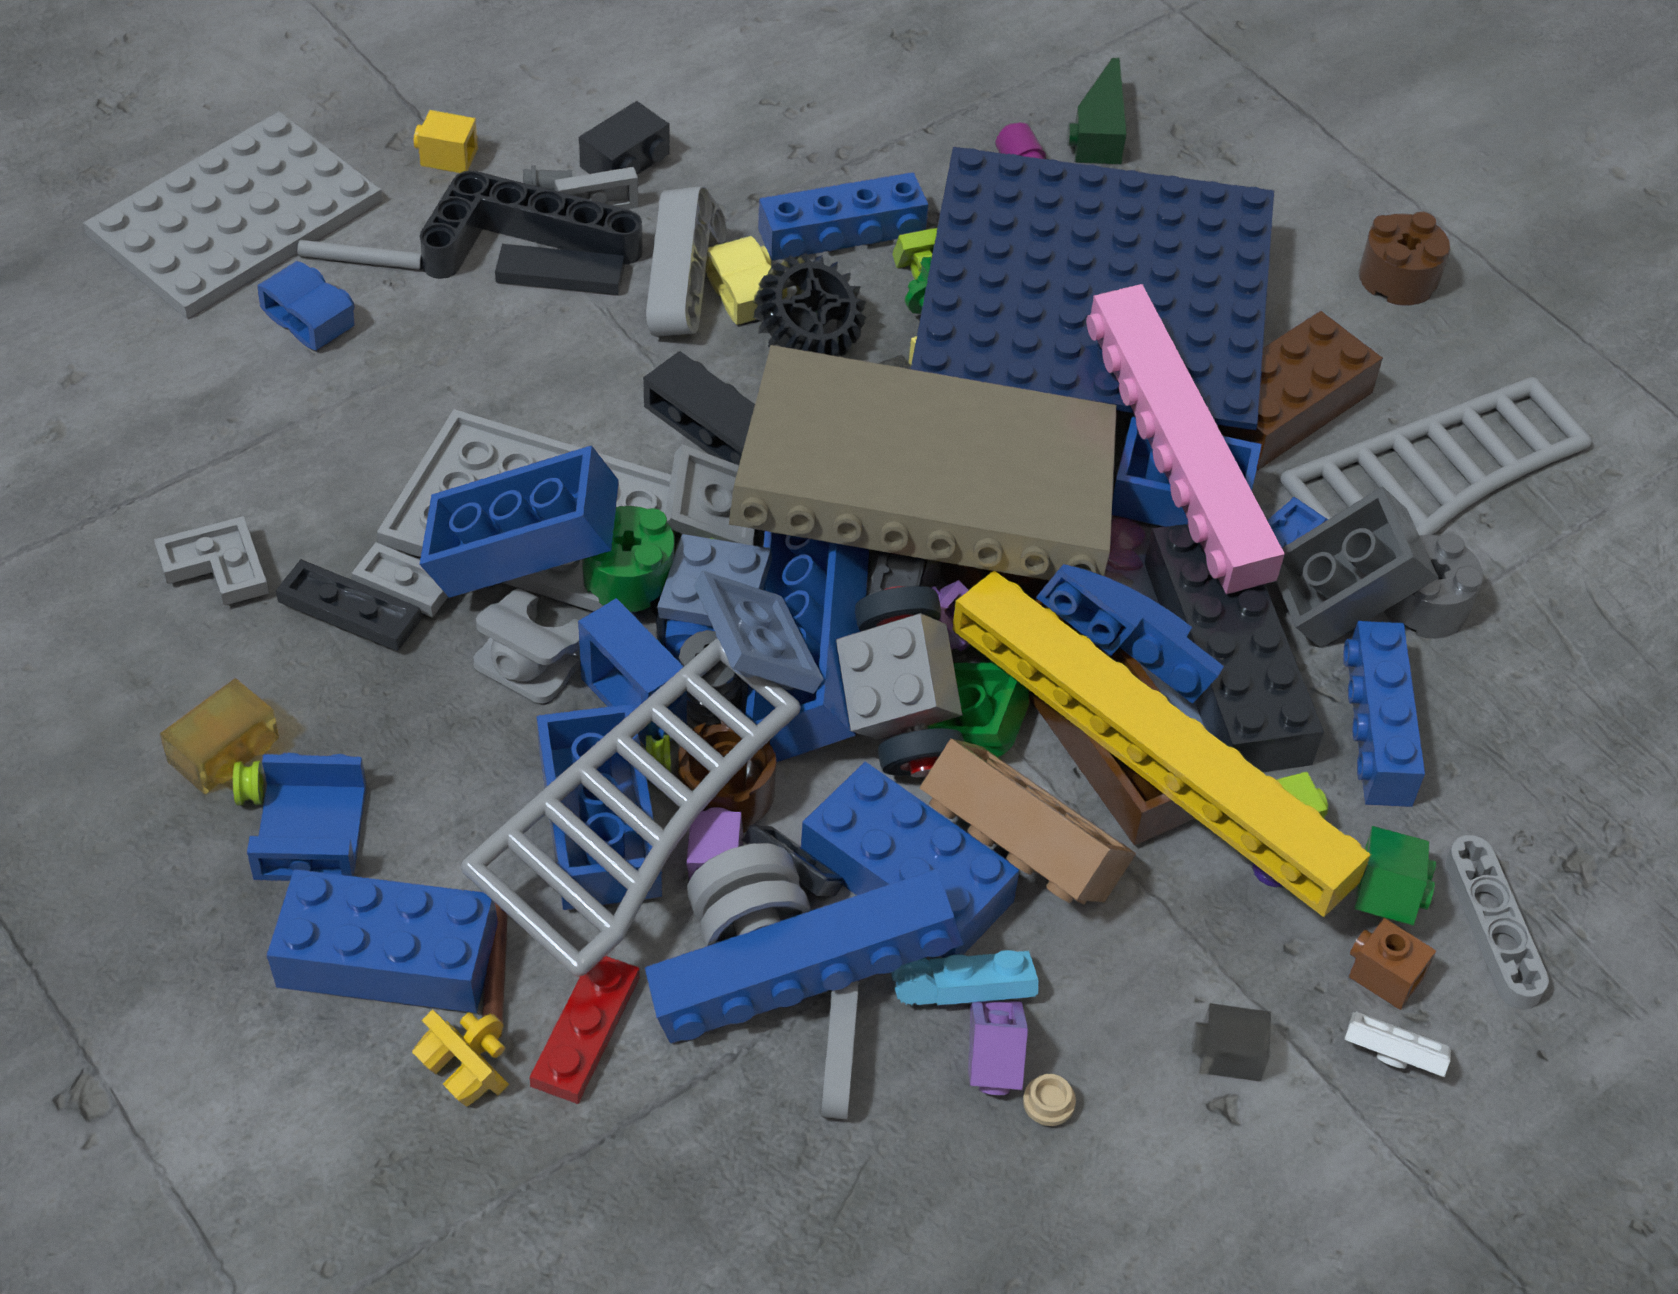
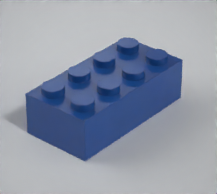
[419,445,619,598]
[536,704,662,910]
[801,761,1020,958]
[267,869,498,1013]

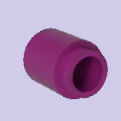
[995,123,1046,159]

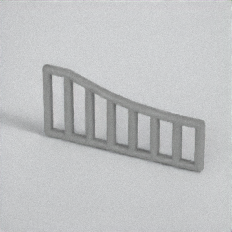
[1280,377,1592,536]
[461,638,801,977]

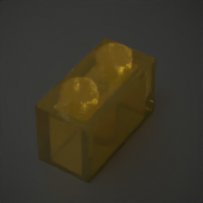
[160,678,279,795]

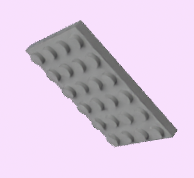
[83,111,383,319]
[377,409,677,614]

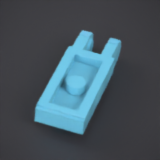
[891,950,1038,1005]

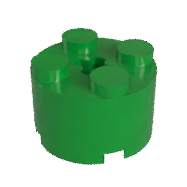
[582,506,674,612]

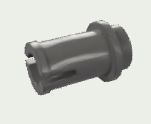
[523,165,572,191]

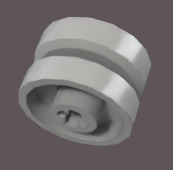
[687,843,812,947]

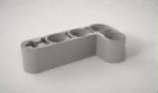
[646,186,727,337]

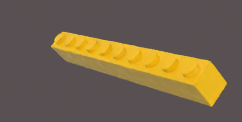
[952,571,1371,917]

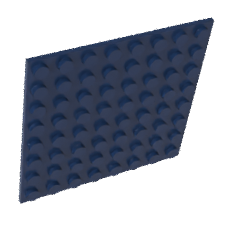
[911,147,1274,430]

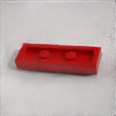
[529,956,640,1104]

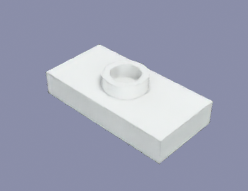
[1344,1011,1451,1077]

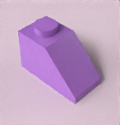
[968,1000,1028,1095]

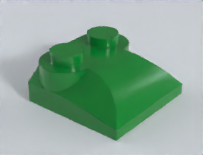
[927,663,1029,757]

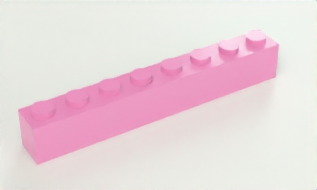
[1086,284,1285,594]

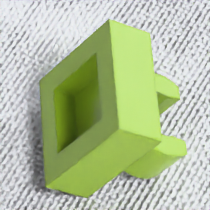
[892,228,937,280]

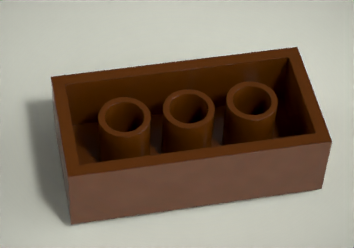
[1217,311,1383,471]

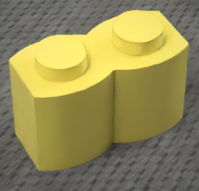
[706,236,787,325]

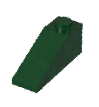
[1067,58,1127,165]

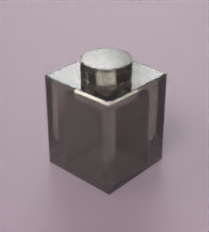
[1192,1003,1271,1082]

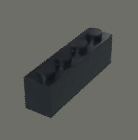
[643,351,755,465]

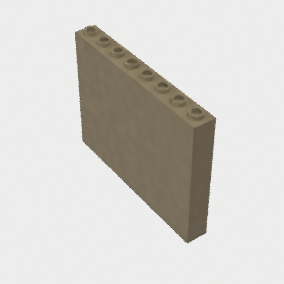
[729,345,1116,581]

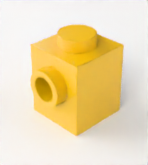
[414,110,478,173]

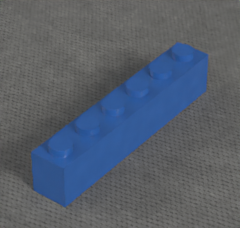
[645,868,964,1044]

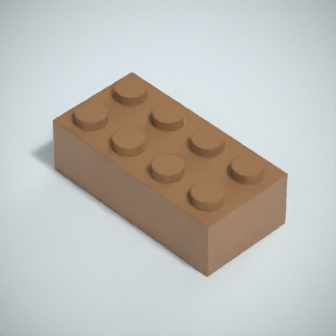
[919,739,1136,904]

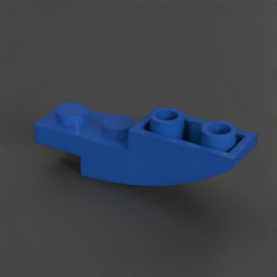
[1036,564,1224,704]

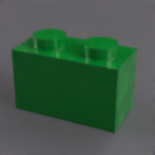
[1354,826,1436,925]

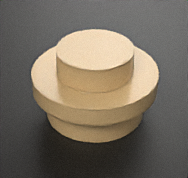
[1023,1074,1076,1126]

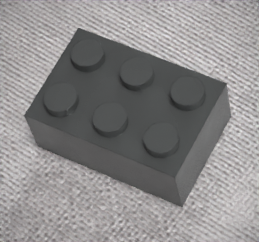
[1277,486,1438,648]

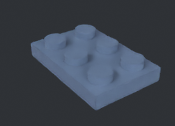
[694,571,823,694]

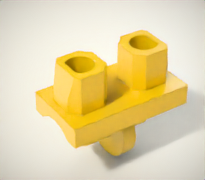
[411,1009,509,1107]

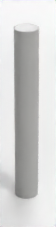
[298,240,423,270]

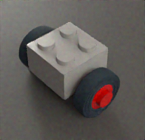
[836,586,964,777]

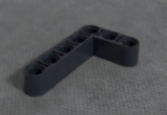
[419,170,643,279]

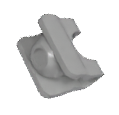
[473,588,581,703]

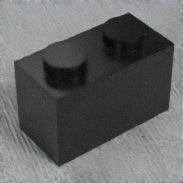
[579,101,670,175]

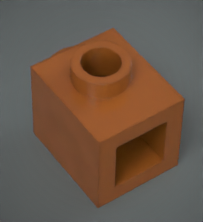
[1349,918,1437,1010]

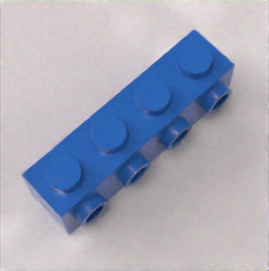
[758,172,929,261]
[1343,621,1425,807]

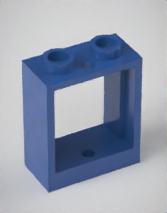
[578,598,687,746]

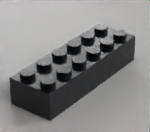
[1144,524,1324,772]

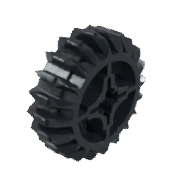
[753,253,866,357]

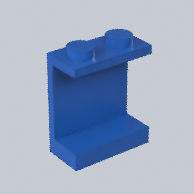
[247,753,367,881]

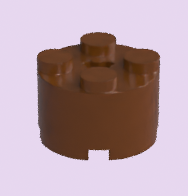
[1359,212,1450,306]
[679,721,776,833]

